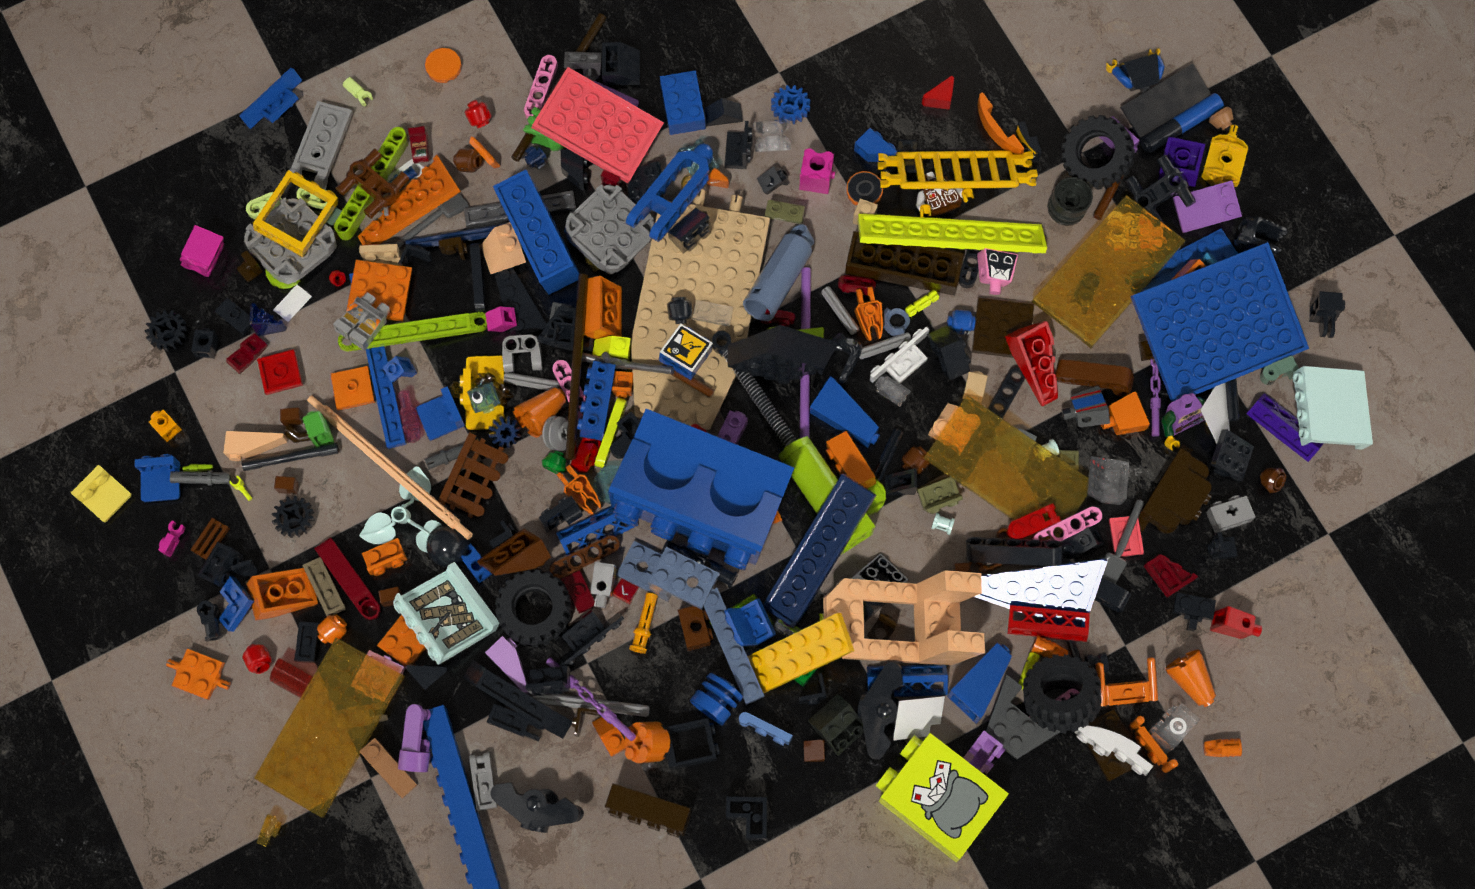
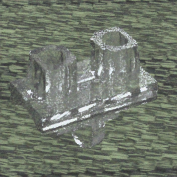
[875,376,911,407]

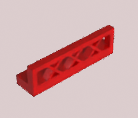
[1007,605,1090,642]

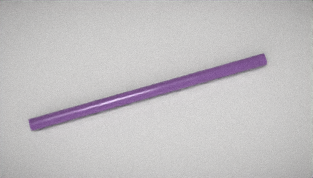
[800,267,811,439]

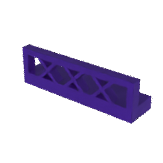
[1247,393,1324,462]

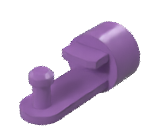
[398,704,431,772]

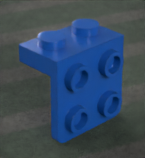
[135,454,180,502]
[724,599,776,646]

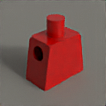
[1210,606,1262,639]

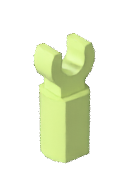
[343,77,373,106]

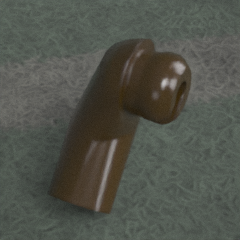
[284,424,311,443]

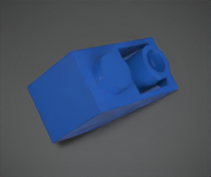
[854,128,897,162]

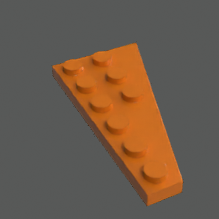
[358,155,461,245]

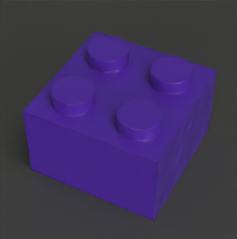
[1158,137,1205,187]

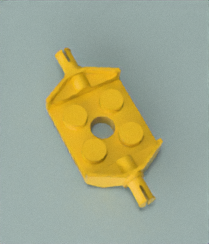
[1201,125,1248,187]

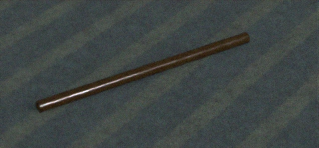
[511,13,606,162]
[565,274,588,460]

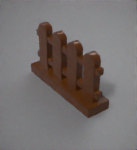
[438,432,508,518]

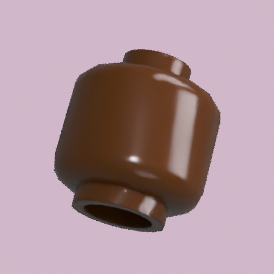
[453,148,482,173]
[902,446,931,474]

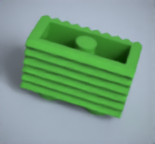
[302,411,335,447]

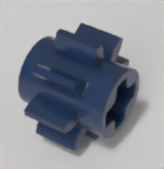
[524,146,547,170]

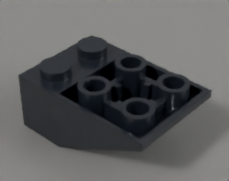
[851,553,909,622]

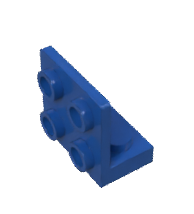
[416,386,465,441]

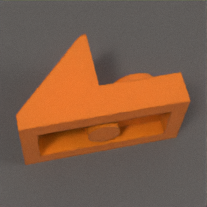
[592,717,625,757]

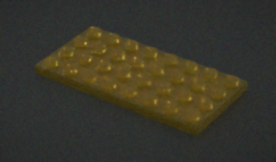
[1032,195,1186,348]
[923,395,1092,540]
[254,638,405,818]

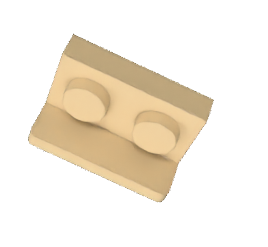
[359,244,401,266]

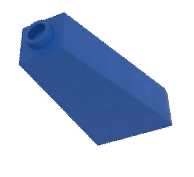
[810,377,879,448]

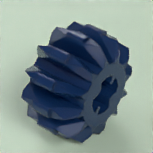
[488,415,521,448]

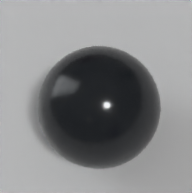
[426,524,470,567]

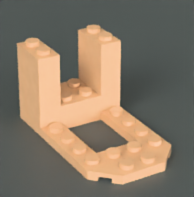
[823,570,985,665]

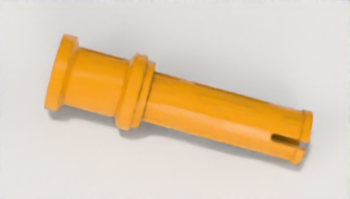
[629,593,658,654]

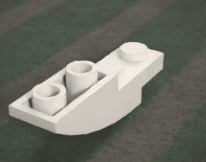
[1074,726,1153,775]

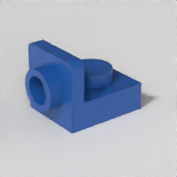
[383,356,417,382]

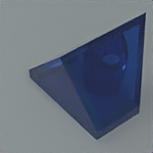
[250,303,287,336]

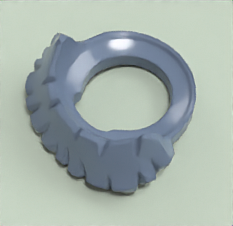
[882,308,910,336]

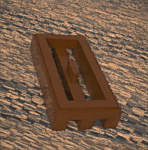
[191,518,230,560]

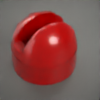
[329,270,346,286]

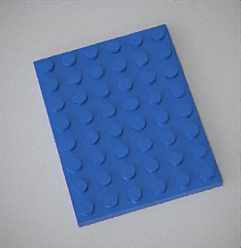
[1130,242,1309,402]

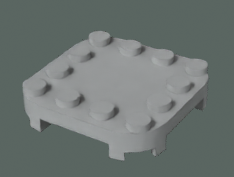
[564,185,654,274]
[244,197,337,284]

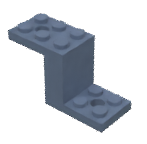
[616,541,720,610]

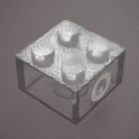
[1149,703,1200,754]

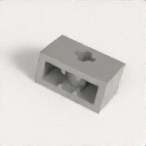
[1206,495,1255,534]

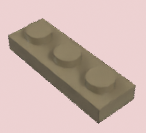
[303,557,345,616]

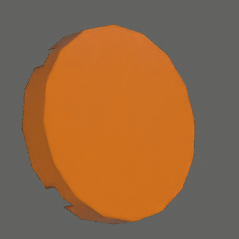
[425,48,462,83]

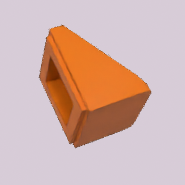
[706,168,729,188]

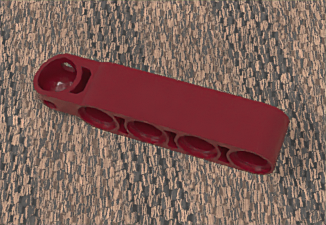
[314,537,381,620]

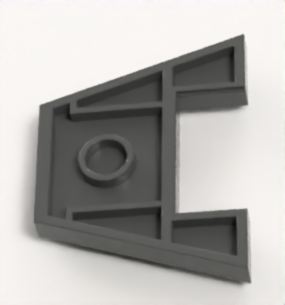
[986,675,1060,760]

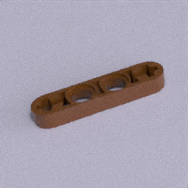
[549,534,620,579]

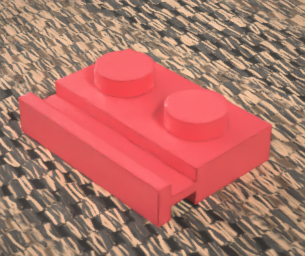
[1109,516,1144,557]

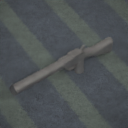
[582,352,674,374]

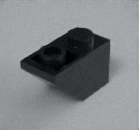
[561,149,588,190]

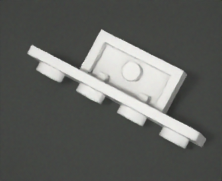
[870,327,929,384]

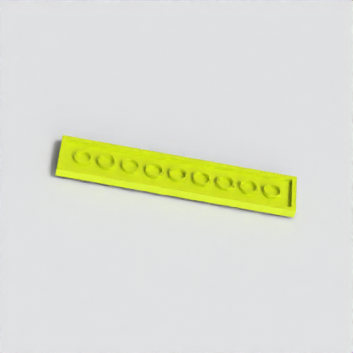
[857,214,1047,253]

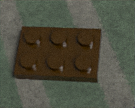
[1087,709,1140,782]

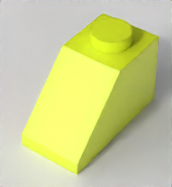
[592,336,631,361]

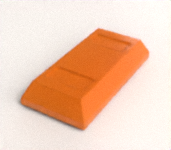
[469,136,500,168]

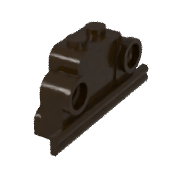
[1138,444,1212,534]

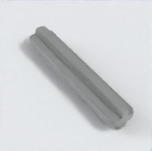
[822,286,859,335]
[859,332,912,359]
[504,372,560,390]

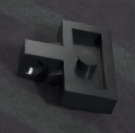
[1173,593,1216,632]

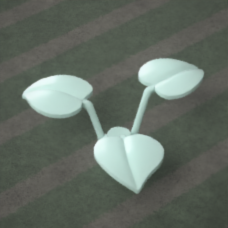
[359,466,442,553]

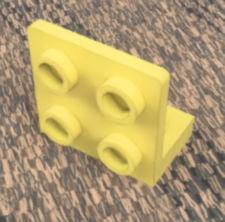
[71,465,132,522]

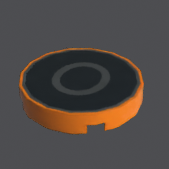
[846,171,883,206]

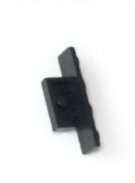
[557,610,624,667]

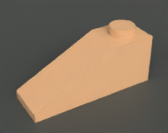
[223,431,288,461]

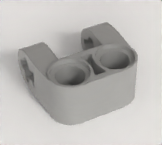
[502,335,543,373]

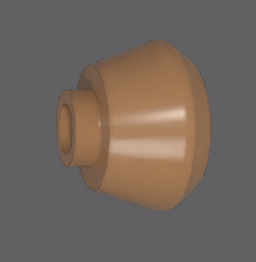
[1209,107,1233,130]

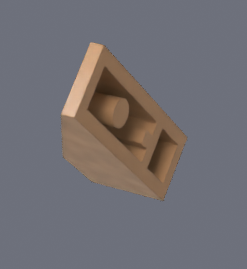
[359,738,417,799]

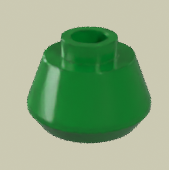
[541,451,567,474]

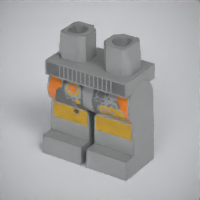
[333,292,390,351]

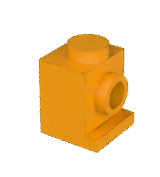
[149,409,182,442]

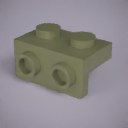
[765,200,805,224]
[917,475,963,514]

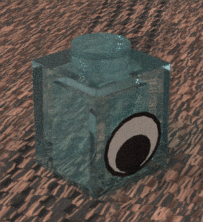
[467,382,500,414]

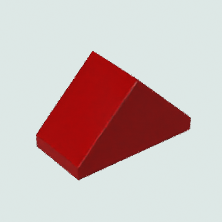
[922,76,954,109]

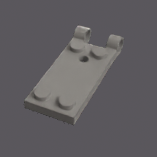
[290,101,353,190]

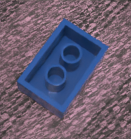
[660,71,706,135]

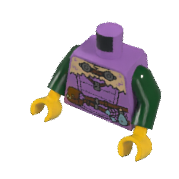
[1161,393,1208,451]

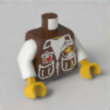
[916,172,974,218]

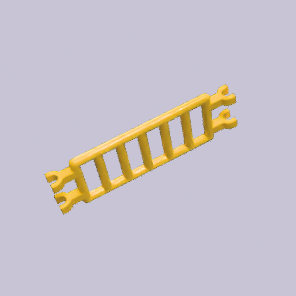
[877,150,1038,189]

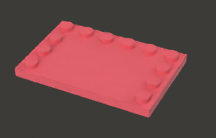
[531,67,664,184]

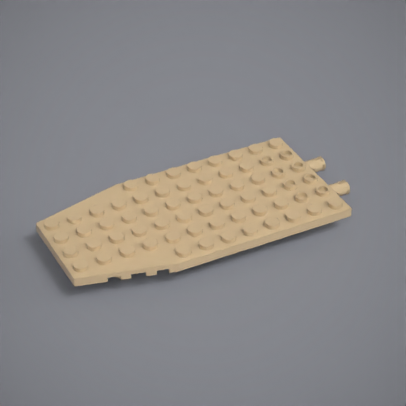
[631,189,770,432]

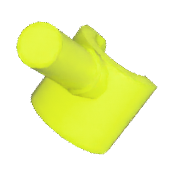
[230,476,252,501]

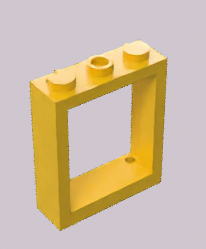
[253,170,338,257]

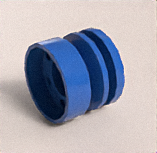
[690,673,743,725]

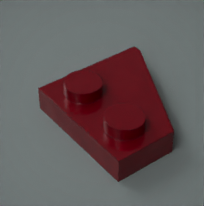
[1144,554,1198,598]

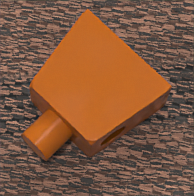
[1101,392,1150,435]

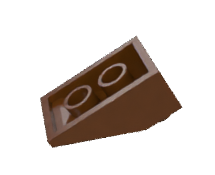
[477,528,551,576]

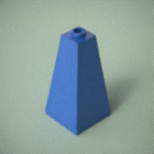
[947,643,1012,724]

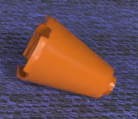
[513,387,566,438]
[1165,649,1216,707]

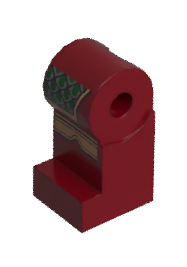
[408,126,429,164]

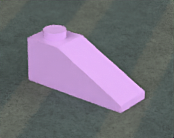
[485,636,531,695]

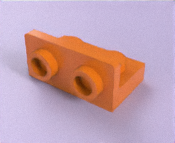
[362,538,407,576]

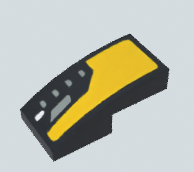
[1016,121,1042,161]

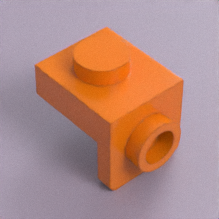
[612,371,633,398]

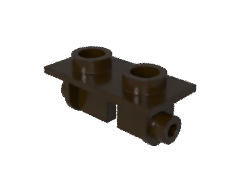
[474,372,514,407]

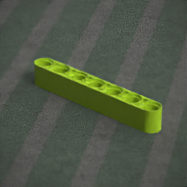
[334,127,409,240]

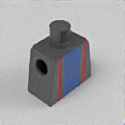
[1061,386,1110,427]

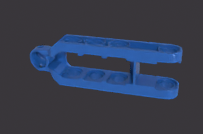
[626,143,713,242]

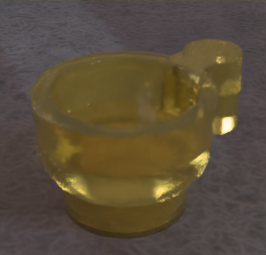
[257,814,282,847]

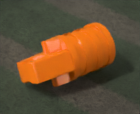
[1031,635,1068,659]
[1203,738,1242,757]

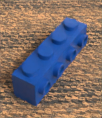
[577,361,616,441]

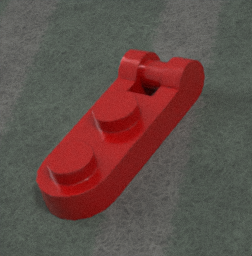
[1006,503,1062,539]

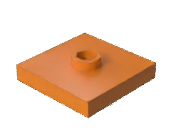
[331,366,375,411]

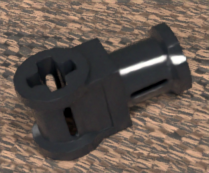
[197,601,223,642]

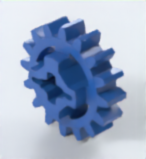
[771,85,810,125]

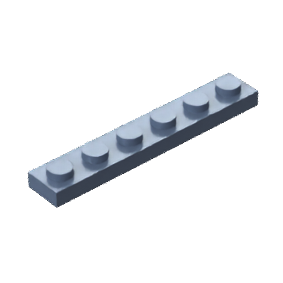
[704,588,764,704]

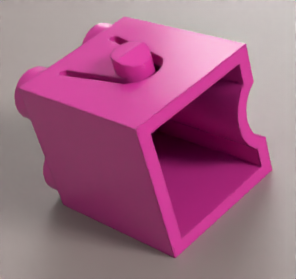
[799,148,835,194]
[180,225,224,277]

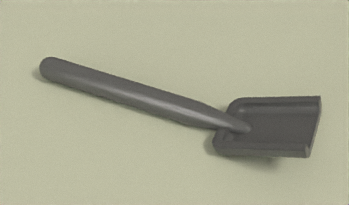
[394,193,469,248]
[1102,499,1144,584]

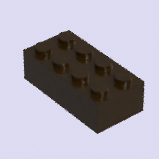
[605,783,692,838]

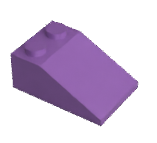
[1173,180,1242,233]

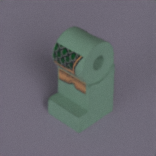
[1260,356,1299,385]

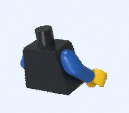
[1106,48,1165,94]

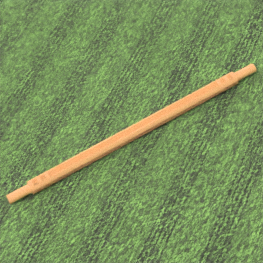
[307,396,473,540]

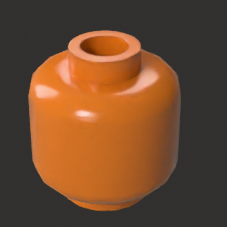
[317,615,347,644]

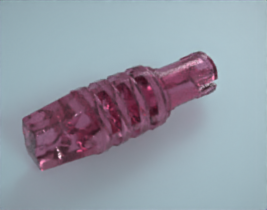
[398,390,421,443]

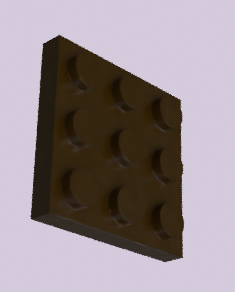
[971,297,1034,358]

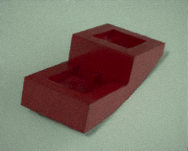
[226,333,267,374]

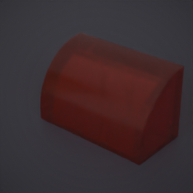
[270,658,316,700]

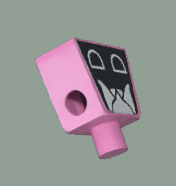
[977,248,1018,295]

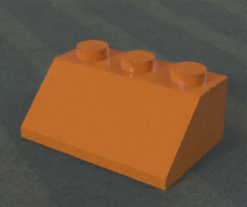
[584,276,622,339]

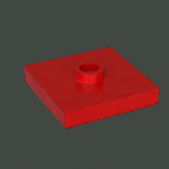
[257,349,303,395]

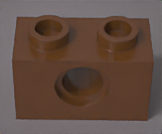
[678,606,713,651]

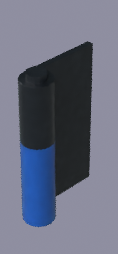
[1120,64,1224,153]

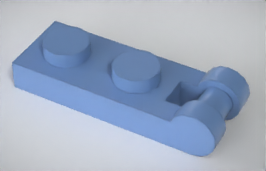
[739,712,792,746]

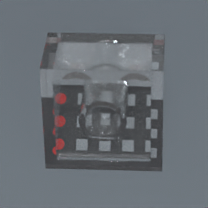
[1087,456,1129,505]

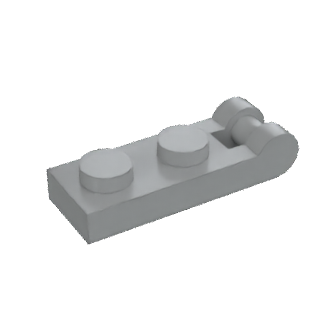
[469,752,498,811]

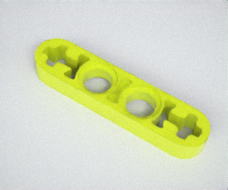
[595,397,627,469]

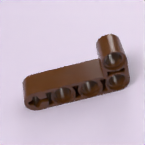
[1055,359,1134,397]

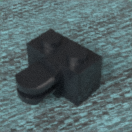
[1309,291,1345,338]
[610,412,640,459]

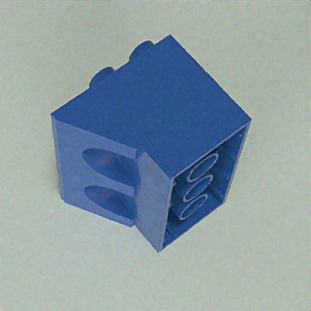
[608,409,794,570]

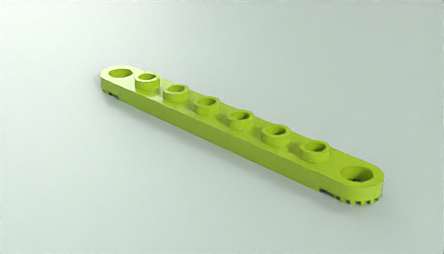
[338,312,487,352]

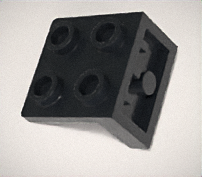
[724,121,752,169]

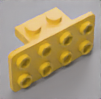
[460,356,504,430]

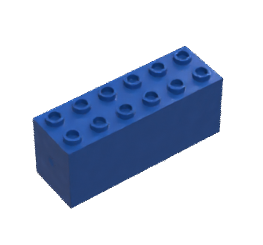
[493,170,580,294]

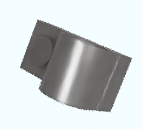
[564,52,601,81]

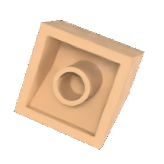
[481,222,526,274]

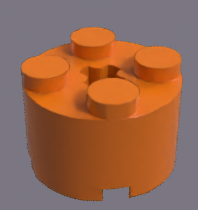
[625,722,670,763]

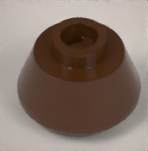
[1260,468,1286,493]

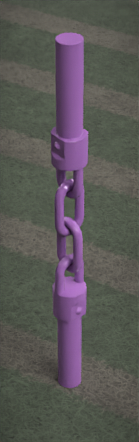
[1150,359,1161,436]
[546,658,636,741]

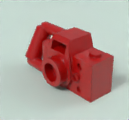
[570,437,601,473]

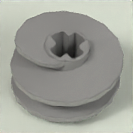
[542,416,568,451]

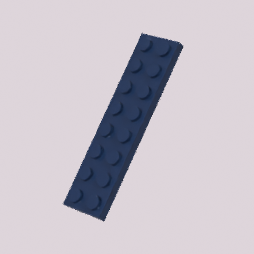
[763,474,877,628]

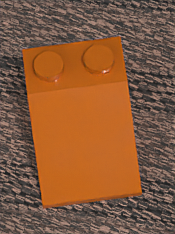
[246,568,318,621]

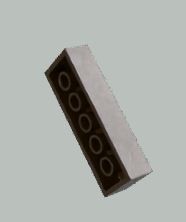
[845,231,964,296]

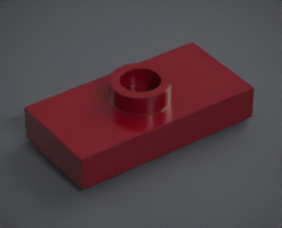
[562,570,595,614]

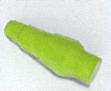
[183,464,213,472]

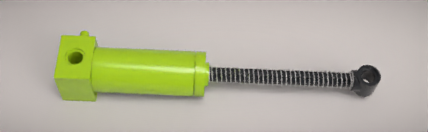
[712,331,875,556]

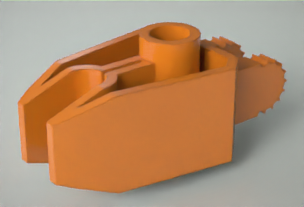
[854,287,883,341]
[557,465,602,515]

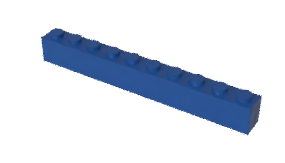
[422,705,501,889]

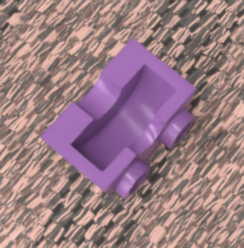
[963,731,1006,774]

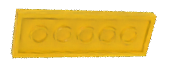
[747,613,854,693]

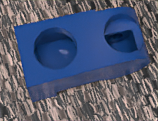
[461,544,492,584]

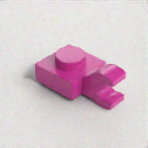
[158,520,185,558]

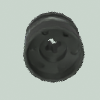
[1047,177,1093,226]

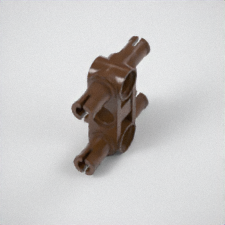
[336,149,410,219]

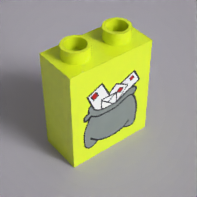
[876,733,1009,862]

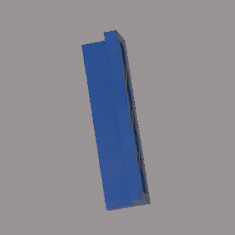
[556,506,638,558]
[867,665,948,697]

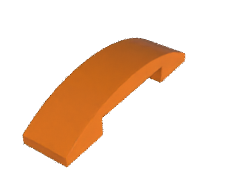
[978,92,1024,155]

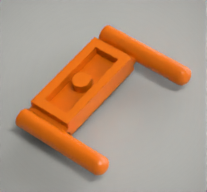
[1096,657,1158,706]
[1129,716,1178,773]

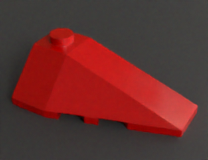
[1005,321,1058,406]

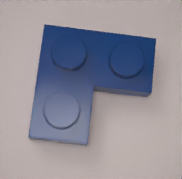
[219,577,254,632]

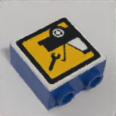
[659,324,713,380]

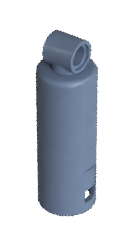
[743,224,814,321]

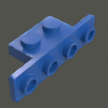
[239,68,302,129]

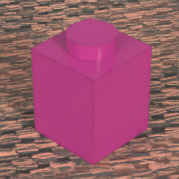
[485,306,517,332]

